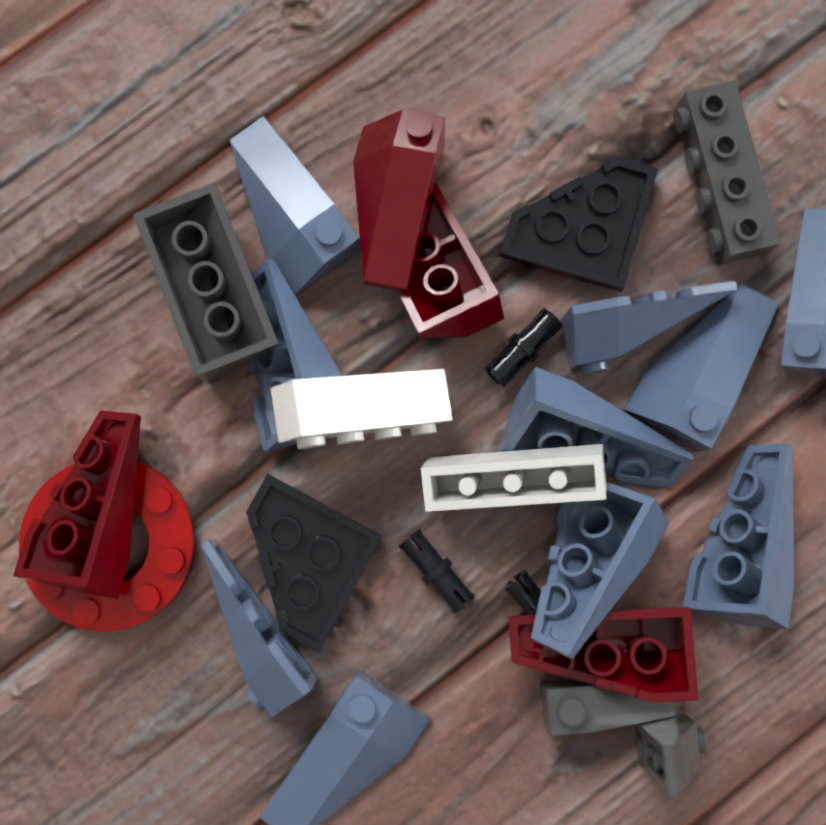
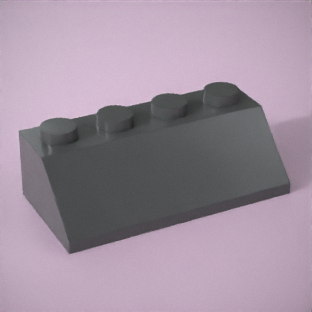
[133,182,279,383]

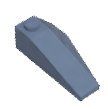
[230,116,361,297]
[560,281,737,375]
[623,283,779,451]
[498,367,693,487]
[531,482,669,659]
[259,668,431,825]

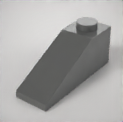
[540,679,676,736]
[634,714,706,796]

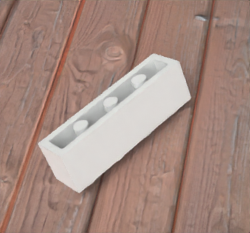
[270,369,453,449]
[421,444,607,512]

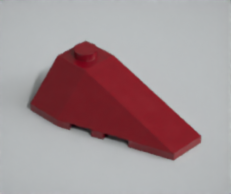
[353,109,445,293]
[400,182,504,337]
[13,410,141,599]
[509,606,699,703]

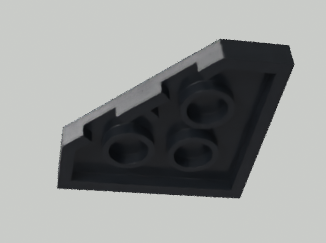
[499,157,658,292]
[246,474,383,653]

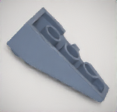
[781,208,826,378]
[250,259,342,452]
[683,444,794,629]
[201,539,318,717]

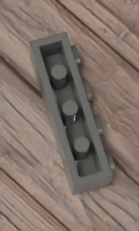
[674,80,781,265]

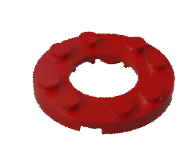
[19,461,196,632]

